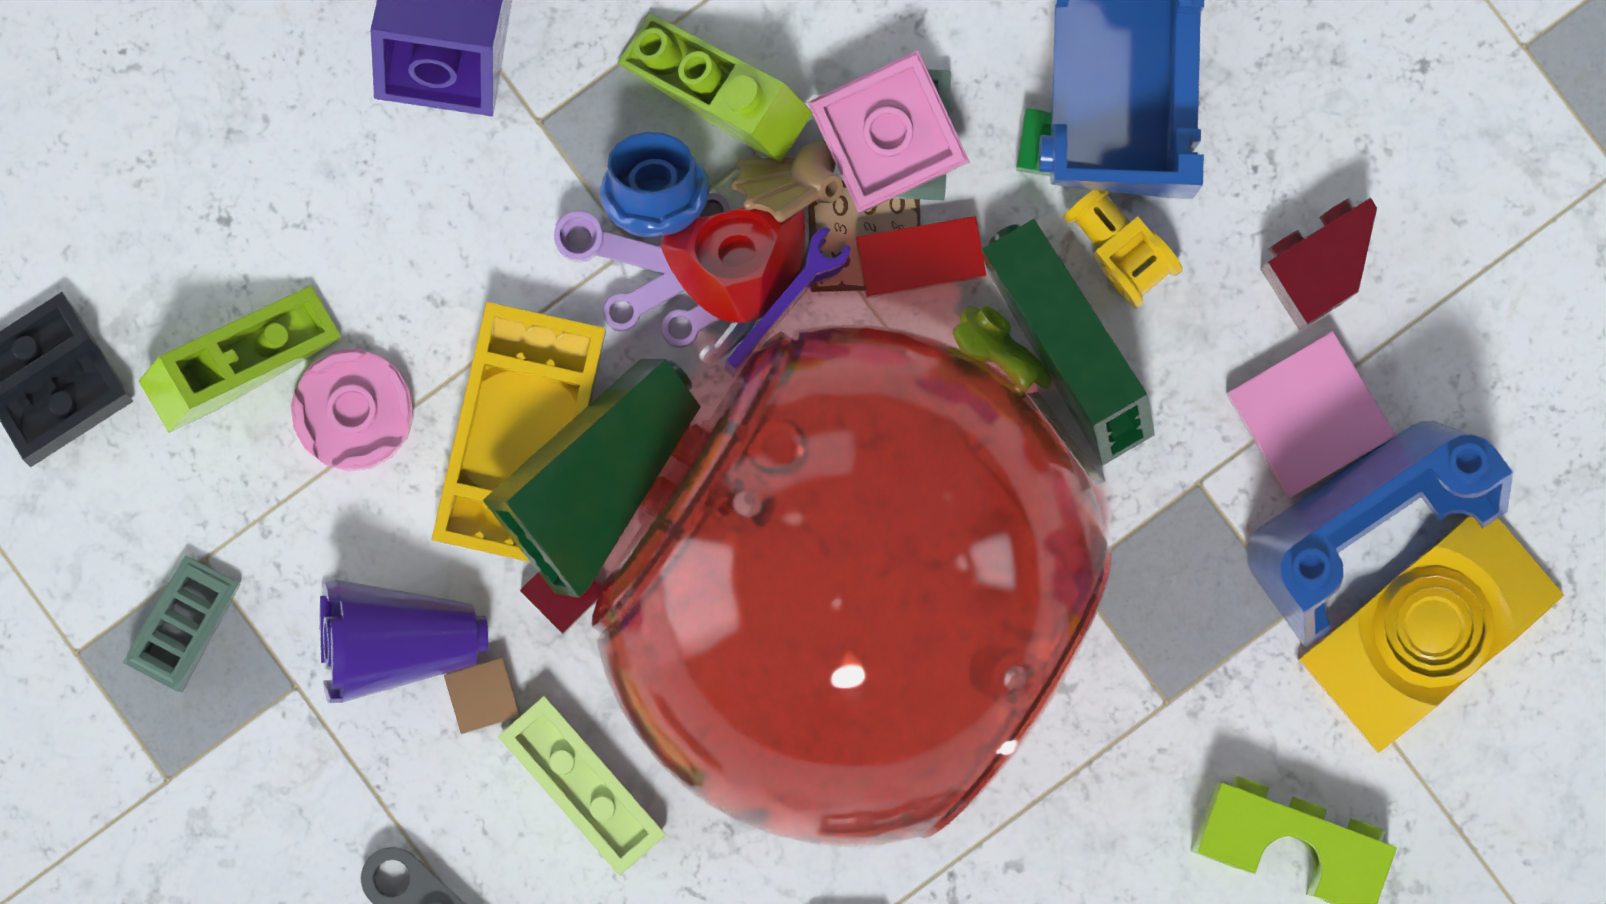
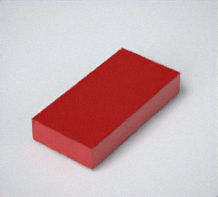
[855,216,987,298]

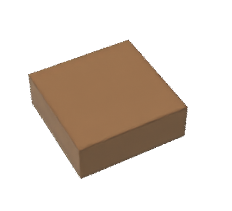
[444,657,521,734]

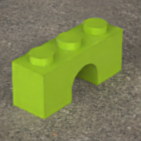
[1191,775,1397,904]

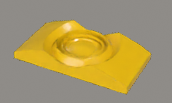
[431,302,606,563]
[1298,516,1565,753]

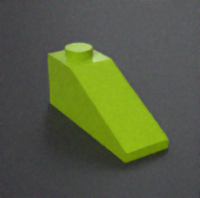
[139,285,341,433]

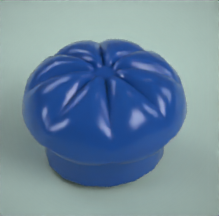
[600,132,710,237]

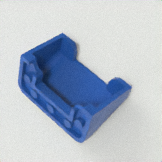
[1039,0,1204,199]
[1247,421,1513,648]

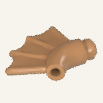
[731,140,843,222]

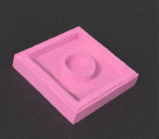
[807,50,970,214]
[1226,331,1396,499]

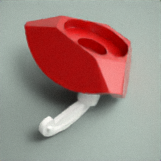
[660,207,805,364]

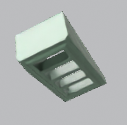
[123,555,241,692]

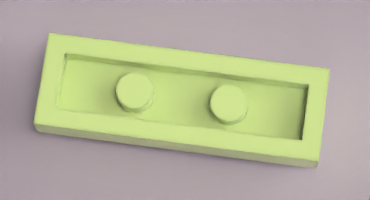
[498,696,667,876]

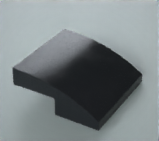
[0,292,134,467]

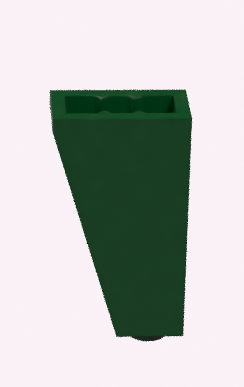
[981,219,1155,466]
[483,359,701,597]

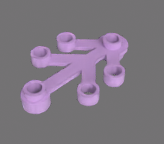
[554,193,731,348]

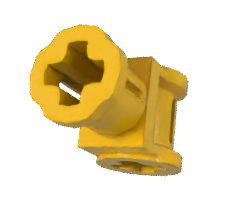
[1063,190,1183,309]

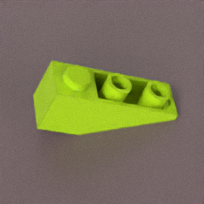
[617,13,812,163]

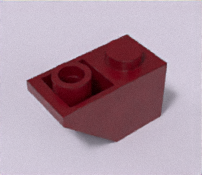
[1261,198,1377,331]

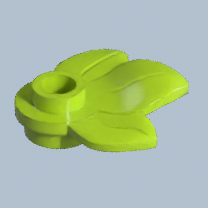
[953,306,1052,393]

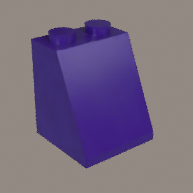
[370,0,512,117]

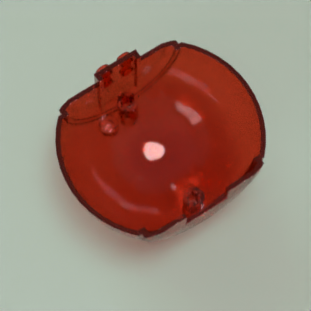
[591,324,1112,847]

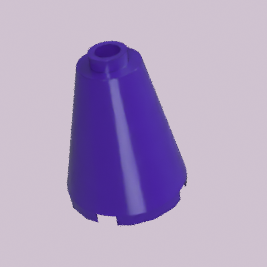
[319,579,488,703]

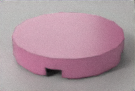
[291,349,414,472]

